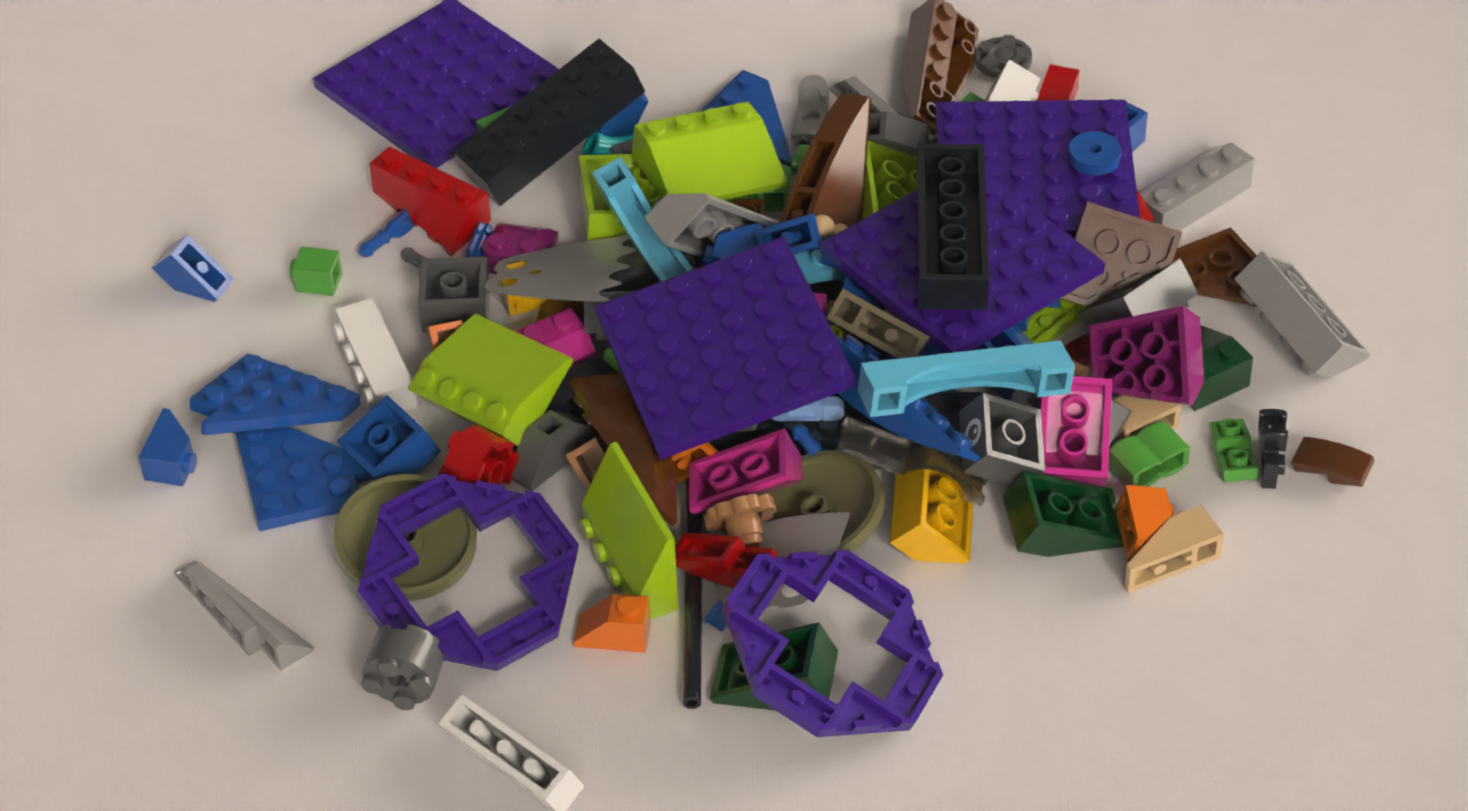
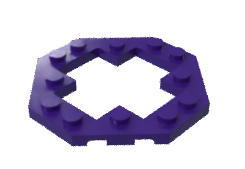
[357,474,579,671]
[722,550,943,737]

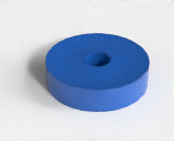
[1068,131,1121,176]

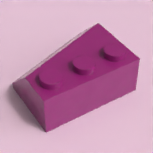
[1089,306,1204,406]

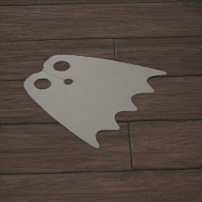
[484,235,637,302]

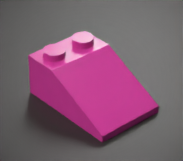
[1039,376,1112,487]

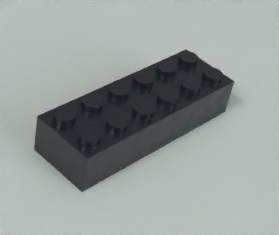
[453,38,645,206]
[916,143,989,310]

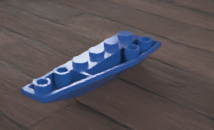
[835,335,981,462]

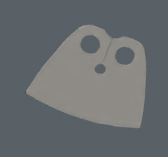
[713,512,850,608]

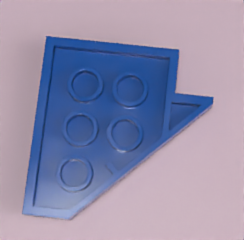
[700,70,792,167]
[190,353,361,435]
[235,427,374,531]

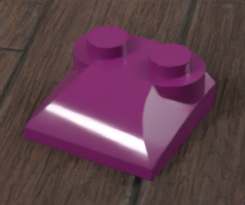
[482,223,559,274]

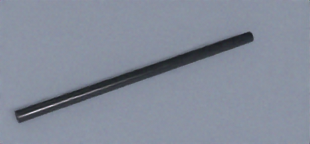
[683,478,703,709]

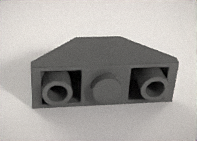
[868,111,929,156]
[512,410,599,491]

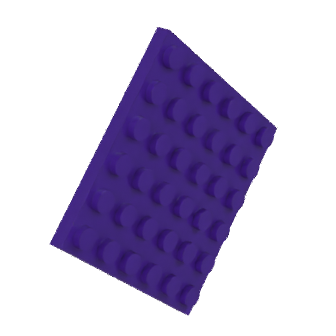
[313,0,559,168]
[936,99,1140,238]
[820,172,1105,354]
[594,236,857,460]

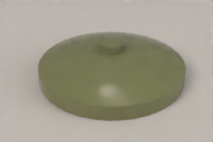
[762,450,885,552]
[334,474,477,601]

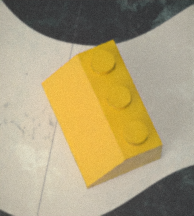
[890,446,975,564]

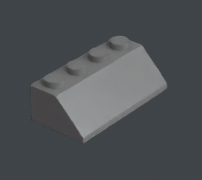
[1139,142,1254,231]
[645,193,778,258]
[1235,251,1371,378]

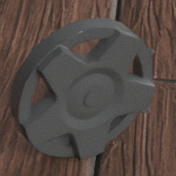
[975,35,1032,78]

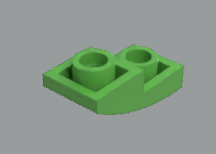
[1209,418,1259,482]

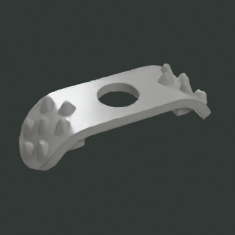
[791,75,829,143]

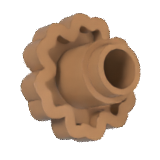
[703,494,777,547]

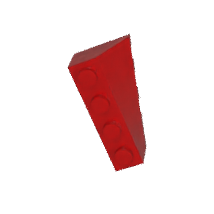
[369,146,491,257]

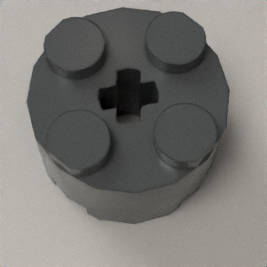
[361,624,445,710]

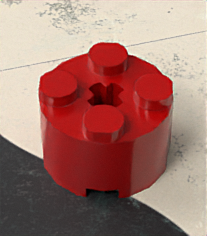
[438,425,519,485]

